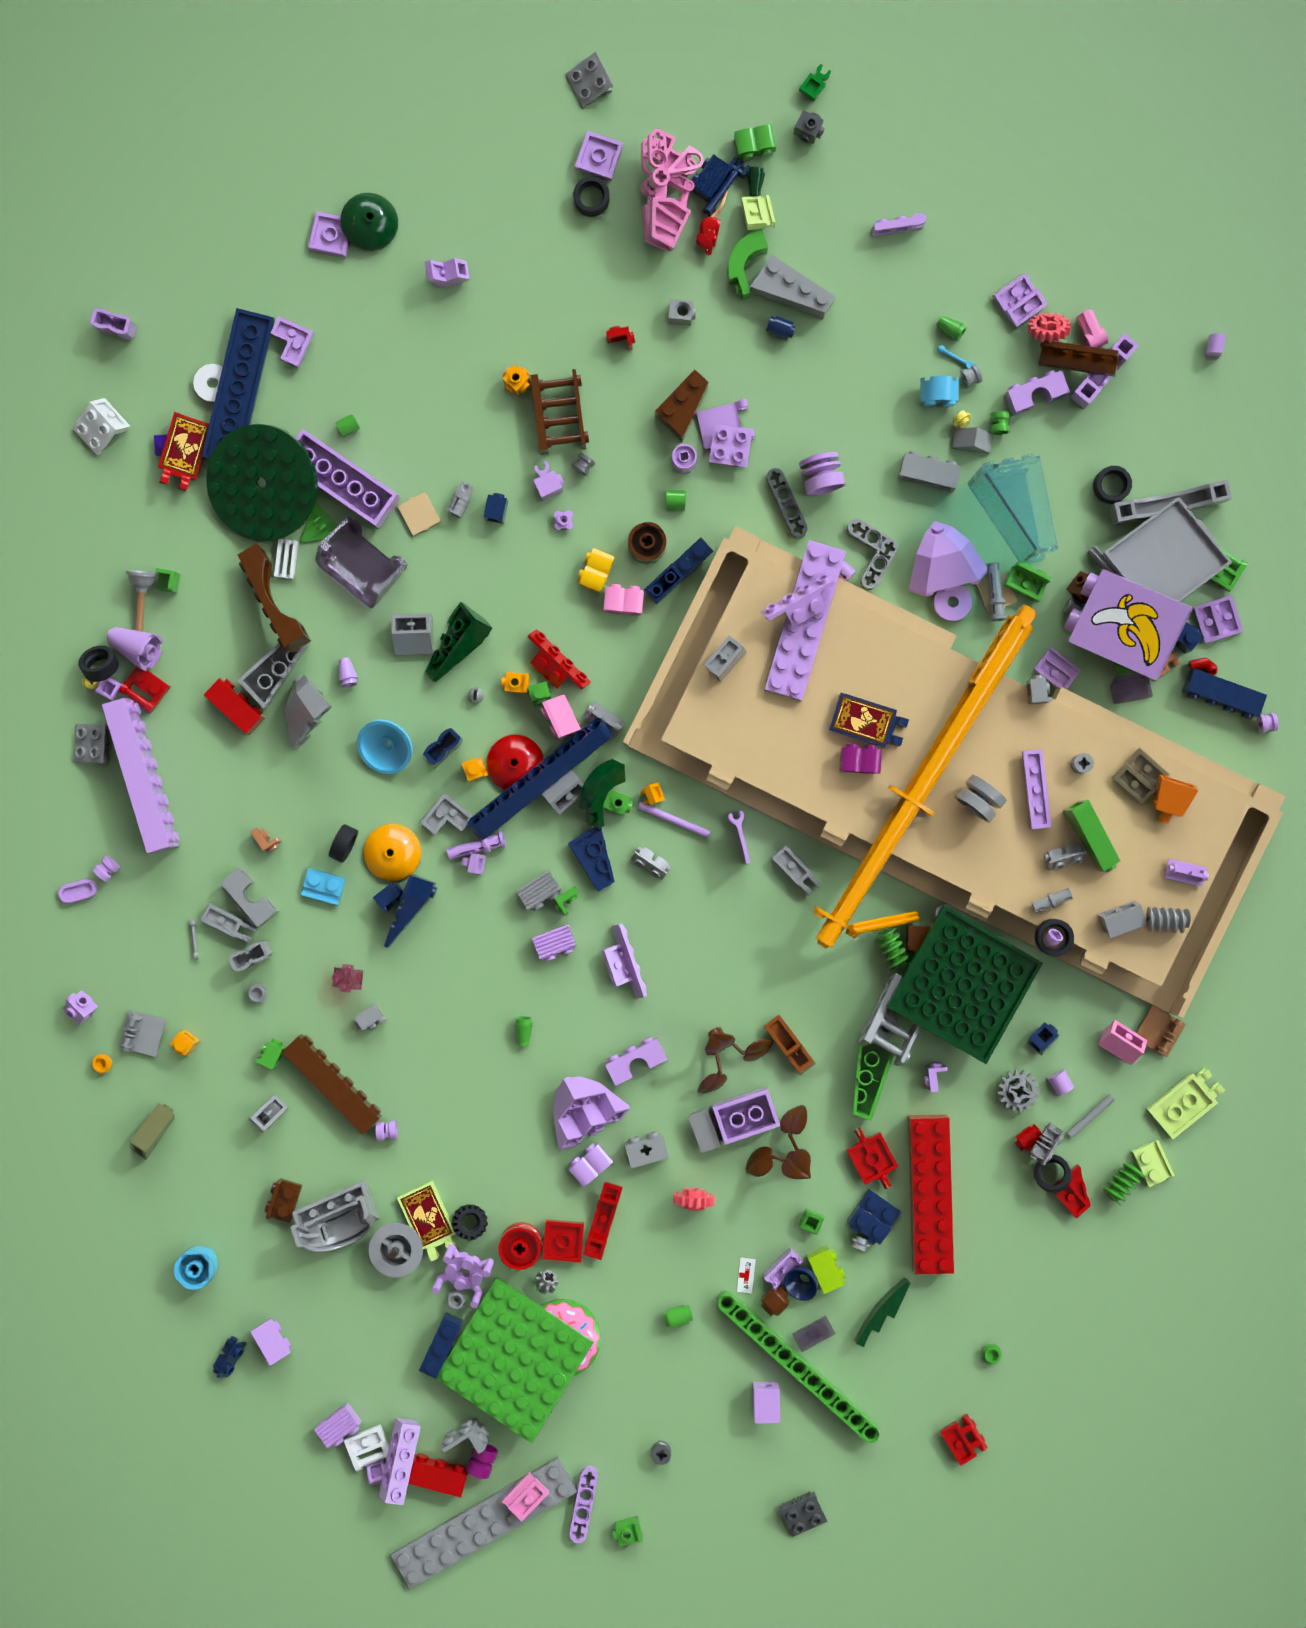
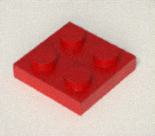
[543,1219,584,1263]

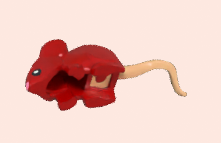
[696,190,728,256]

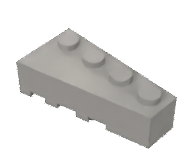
[750,255,836,319]

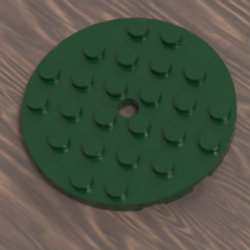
[206,424,318,541]

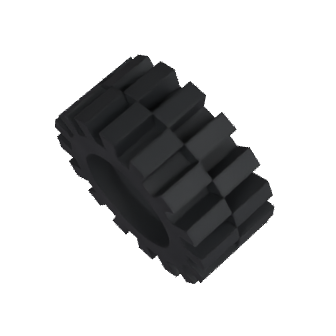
[451,1204,488,1240]

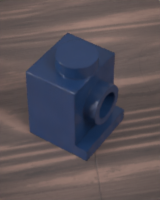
[373,883,404,913]
[1027,1022,1059,1056]

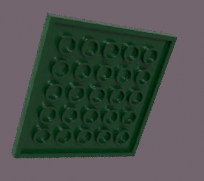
[886,905,1043,1064]

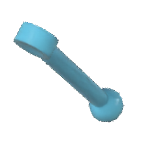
[938,345,974,369]

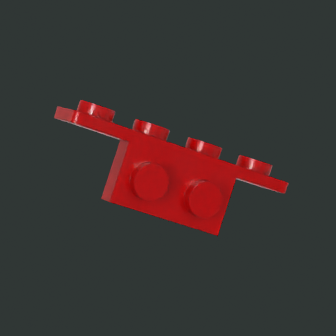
[527,629,591,690]

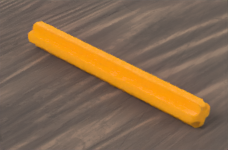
[848,911,920,935]

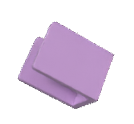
[753,1382,780,1424]

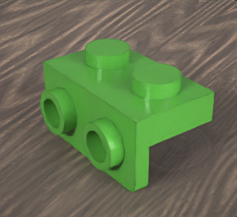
[1004,561,1052,603]

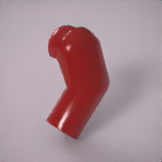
[1188,657,1218,675]

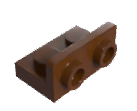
[264,1178,303,1223]

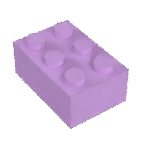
[712,1086,780,1145]

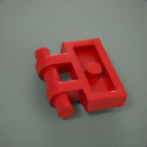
[940,1414,988,1466]

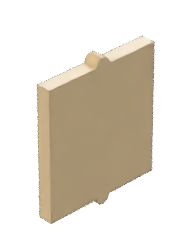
[398,492,441,536]
[976,571,1018,613]

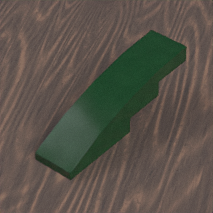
[855,1277,911,1347]

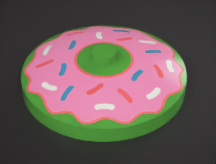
[541,1299,601,1376]

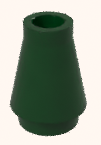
[747,167,766,196]

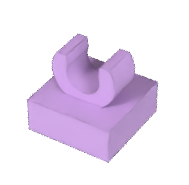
[462,853,486,874]

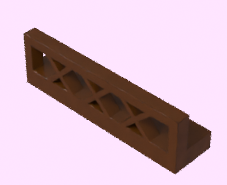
[1039,340,1120,377]

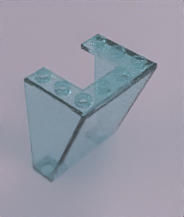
[968,454,1058,564]

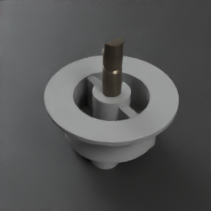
[369,1223,423,1277]

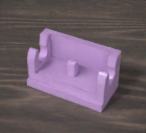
[763,1247,804,1289]

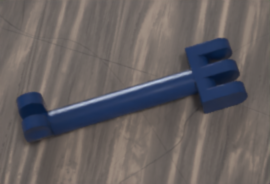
[702,156,750,217]

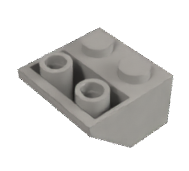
[391,613,434,656]

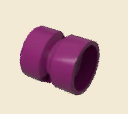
[466,1443,498,1479]

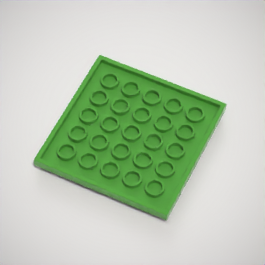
[436,1277,594,1444]

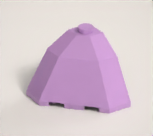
[909,521,988,597]
[553,1076,630,1150]

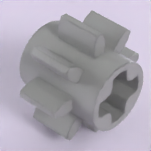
[533,1269,559,1295]

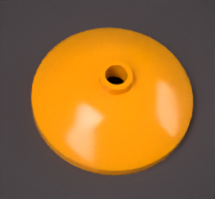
[364,824,421,881]

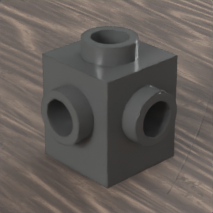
[793,110,825,144]

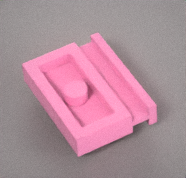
[502,1471,549,1522]

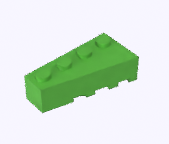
[853,1033,897,1121]

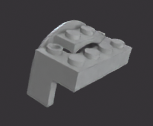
[290,1181,379,1252]

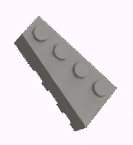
[237,642,310,709]

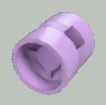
[672,444,697,474]

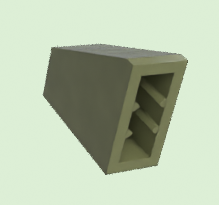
[130,1103,175,1160]

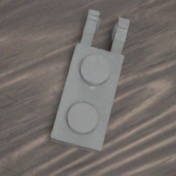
[772,845,821,896]
[200,903,257,943]

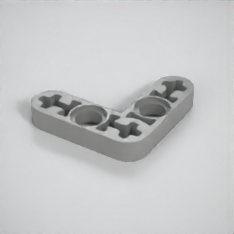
[847,519,898,590]

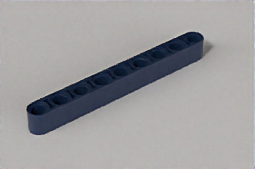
[467,718,612,840]

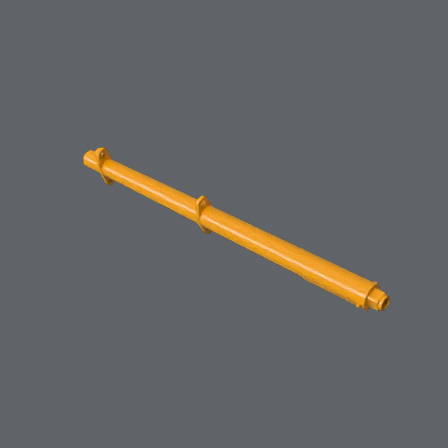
[813,604,1036,949]

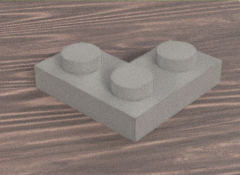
[420,793,473,835]

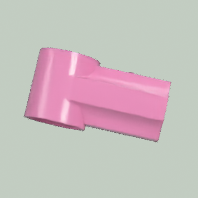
[1076,310,1108,348]

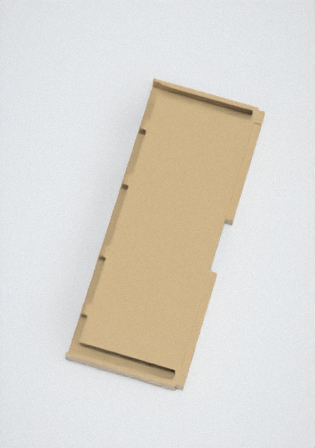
[623,526,1286,1018]

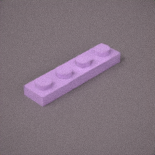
[1022,749,1051,829]

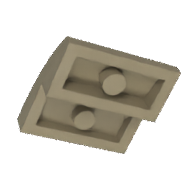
[1113,747,1170,804]

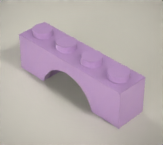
[1070,333,1139,409]

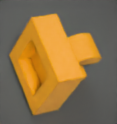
[640,782,665,805]

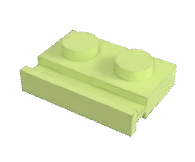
[741,195,775,230]
[1132,1139,1175,1187]

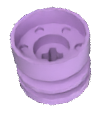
[799,452,846,496]

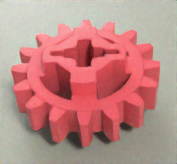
[1028,312,1071,343]
[673,1187,715,1211]

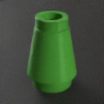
[936,315,966,341]
[514,1016,533,1046]

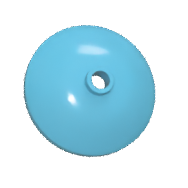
[357,720,413,774]

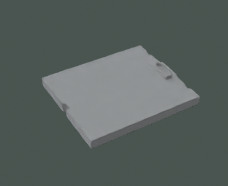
[1102,497,1232,602]

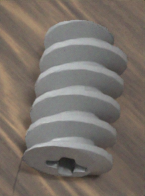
[1146,907,1191,933]

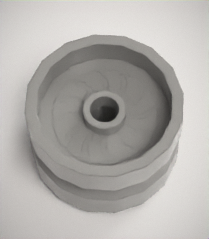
[955,775,1007,823]

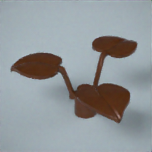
[697,1027,773,1093]
[746,1105,811,1179]

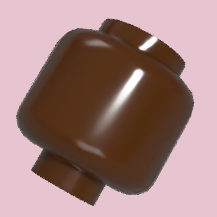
[761,1287,789,1316]

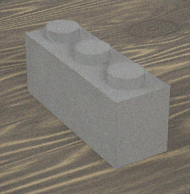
[898,451,962,492]

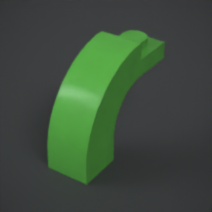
[728,229,768,301]

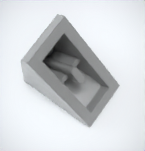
[952,427,993,454]
[249,1095,289,1133]

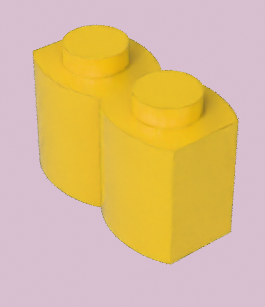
[577,548,615,594]

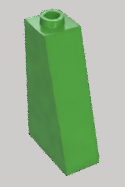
[1063,800,1120,872]

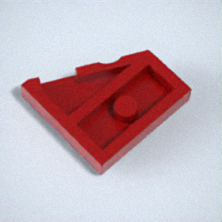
[1054,1164,1091,1219]

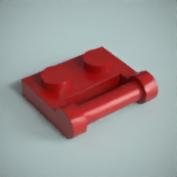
[119,666,171,714]

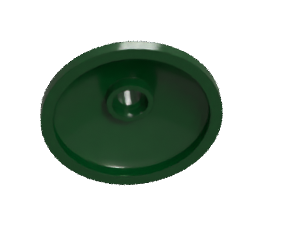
[341,193,398,251]

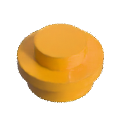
[92,1054,112,1073]

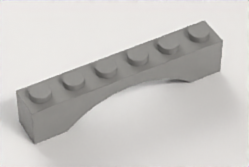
[1109,480,1232,526]

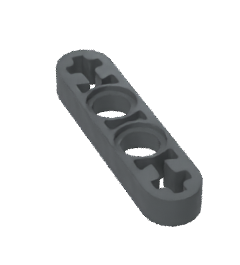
[766,468,808,539]

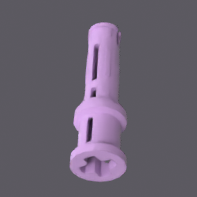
[447,831,506,860]

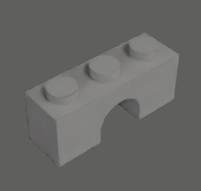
[221,868,279,927]

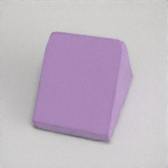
[366,1459,386,1487]

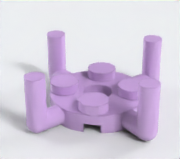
[432,1244,494,1308]

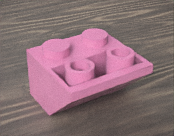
[541,695,581,740]

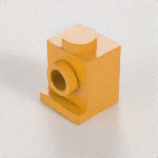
[501,672,530,694]
[461,757,488,782]
[170,1030,200,1056]

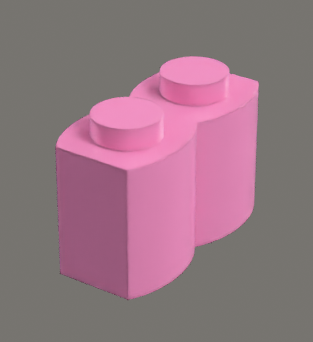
[603,584,644,615]

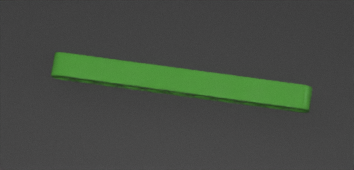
[717,1290,880,1443]

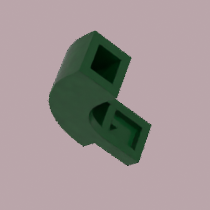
[579,759,626,829]

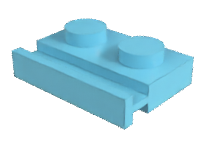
[301,868,346,905]

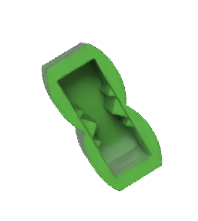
[734,124,776,161]

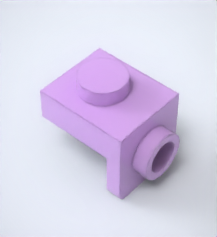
[924,1062,948,1092]

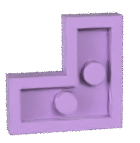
[271,316,315,368]

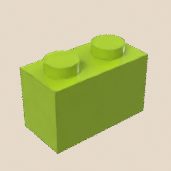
[807,1245,846,1294]

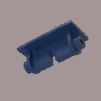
[213,1336,246,1378]

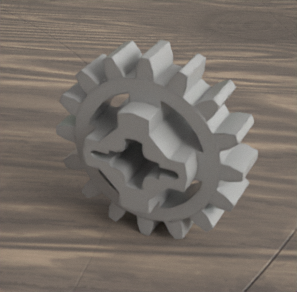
[997,1069,1040,1112]

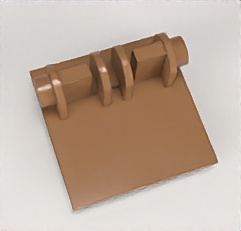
[1136,1005,1186,1057]

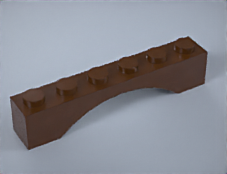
[238,543,311,653]

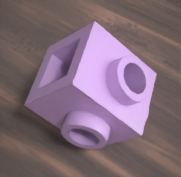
[63,991,98,1025]

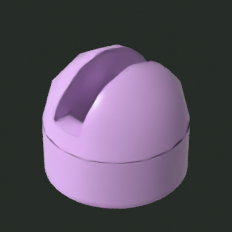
[1045,929,1063,946]

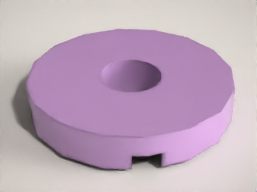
[933,585,972,622]

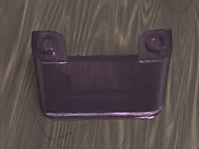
[315,516,408,608]

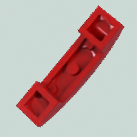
[583,1182,623,1260]

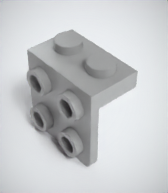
[440,1418,489,1454]

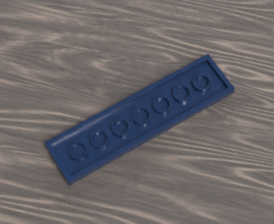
[202,308,275,460]

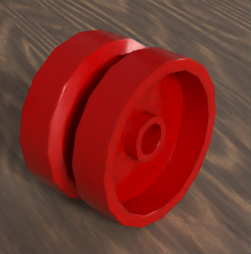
[498,1222,542,1270]

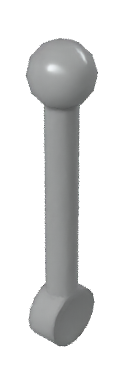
[189,920,198,960]

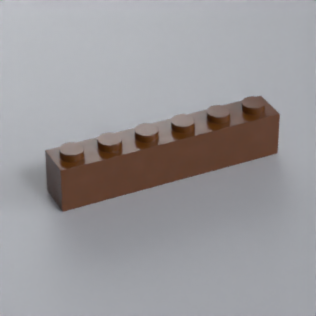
[282,1034,382,1135]

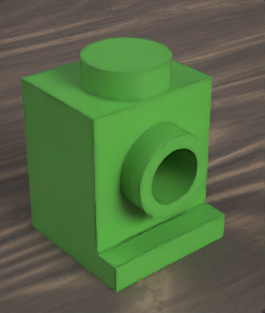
[528,682,552,707]
[603,790,633,816]
[255,1038,286,1070]
[613,1516,643,1546]

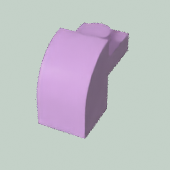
[425,258,470,287]

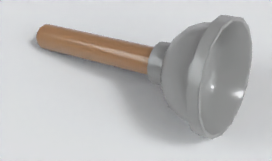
[126,570,158,632]

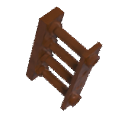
[530,369,589,455]

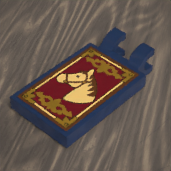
[829,692,909,748]

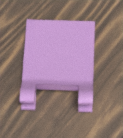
[697,399,755,450]
[728,811,750,864]

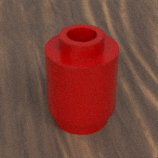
[1014,1124,1044,1152]

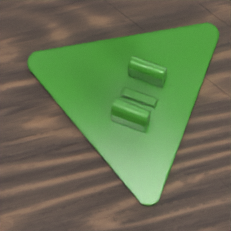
[301,503,343,543]

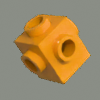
[502,365,531,397]

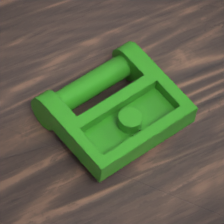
[1210,545,1248,592]

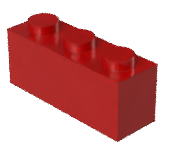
[204,678,265,735]
[408,1453,468,1498]

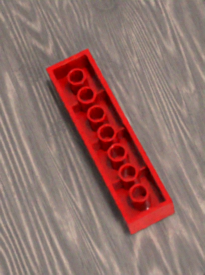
[908,1114,954,1275]

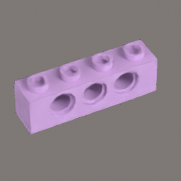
[378,1418,421,1505]

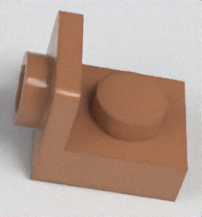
[250,827,282,852]

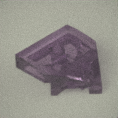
[1110,672,1153,705]

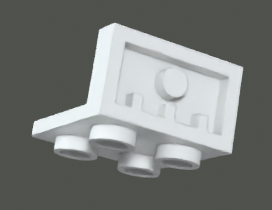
[73,398,130,455]

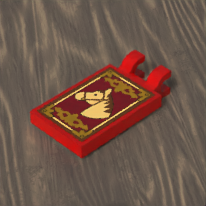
[157,412,209,491]

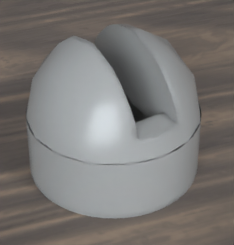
[468,688,484,703]

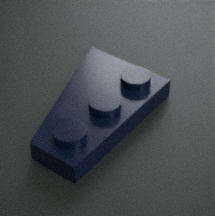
[568,827,615,892]

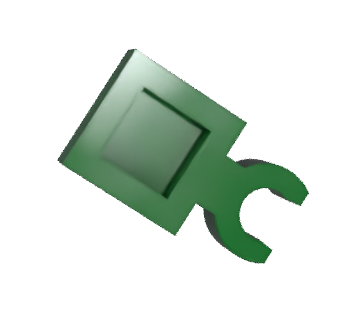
[799,64,831,102]

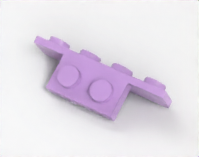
[761,574,836,627]
[601,923,647,999]

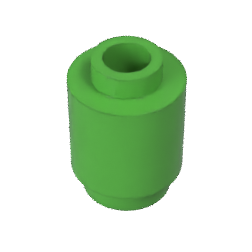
[663,1305,693,1329]

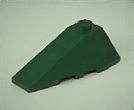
[425,602,492,683]

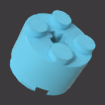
[920,376,959,407]
[174,1246,218,1290]

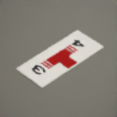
[737,1258,756,1294]

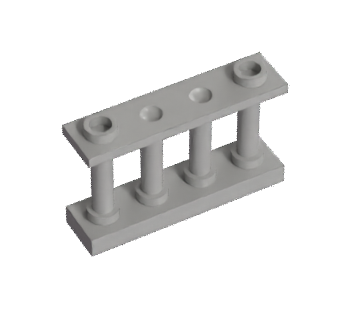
[857,973,921,1066]

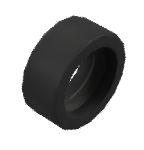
[573,176,610,217]
[1093,466,1132,504]
[78,645,119,682]
[329,824,358,863]
[1034,919,1074,956]
[1034,1155,1072,1193]

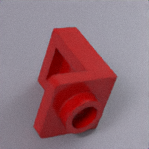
[606,326,635,350]

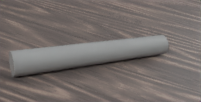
[1067,1094,1115,1138]

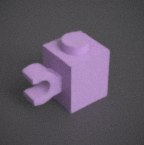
[533,461,564,501]

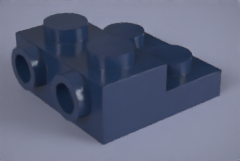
[847,1189,901,1245]

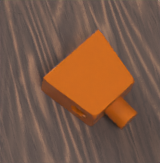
[1153,774,1198,824]

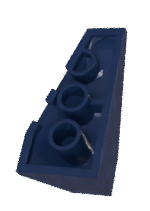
[384,874,437,948]

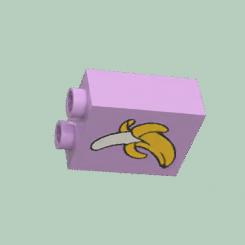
[1064,569,1193,680]

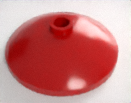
[487,735,544,790]

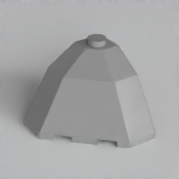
[285,675,332,749]

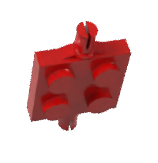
[846,1127,899,1189]

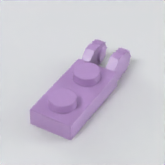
[871,213,927,237]

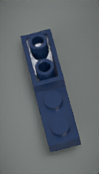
[644,537,714,604]

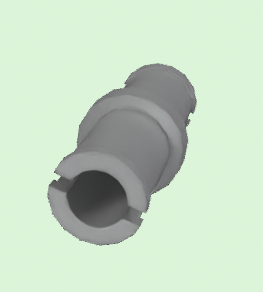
[1031,888,1073,914]

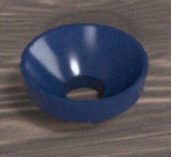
[784,1266,819,1301]

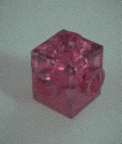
[332,964,363,992]

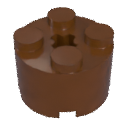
[628,522,667,564]

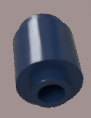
[766,316,796,341]

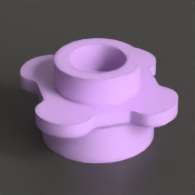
[554,510,573,530]

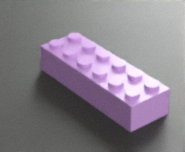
[295,429,401,529]

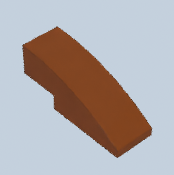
[764,1015,816,1075]

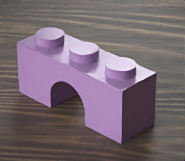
[1004,370,1070,416]
[605,1036,667,1086]

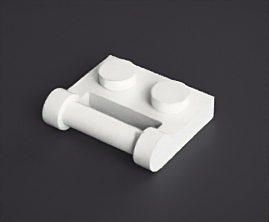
[344,1424,389,1471]

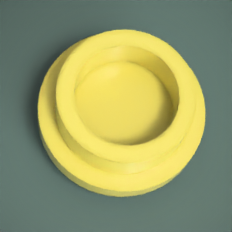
[953,410,971,428]

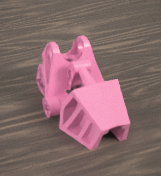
[640,129,704,252]

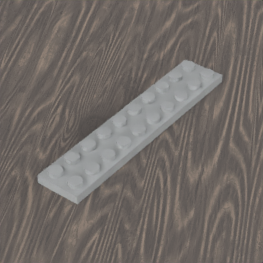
[391,1456,577,1589]

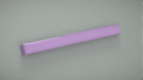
[637,802,711,838]

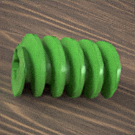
[875,926,911,969]
[1103,1163,1146,1206]

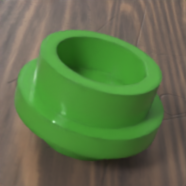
[982,1344,1001,1364]

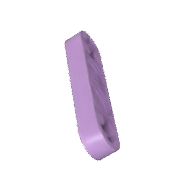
[570,1466,598,1543]

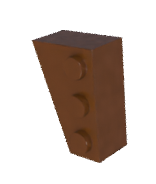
[655,369,709,442]

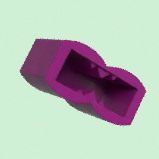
[840,744,882,774]

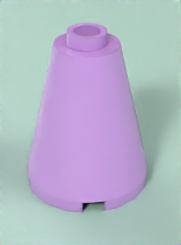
[107,627,163,671]

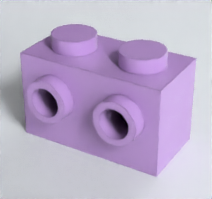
[250,1319,291,1366]

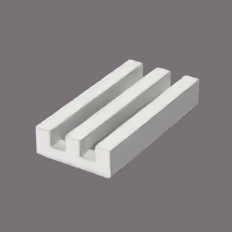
[274,539,299,579]

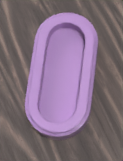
[58,879,98,903]

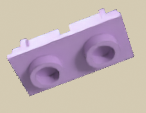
[1164,859,1209,887]

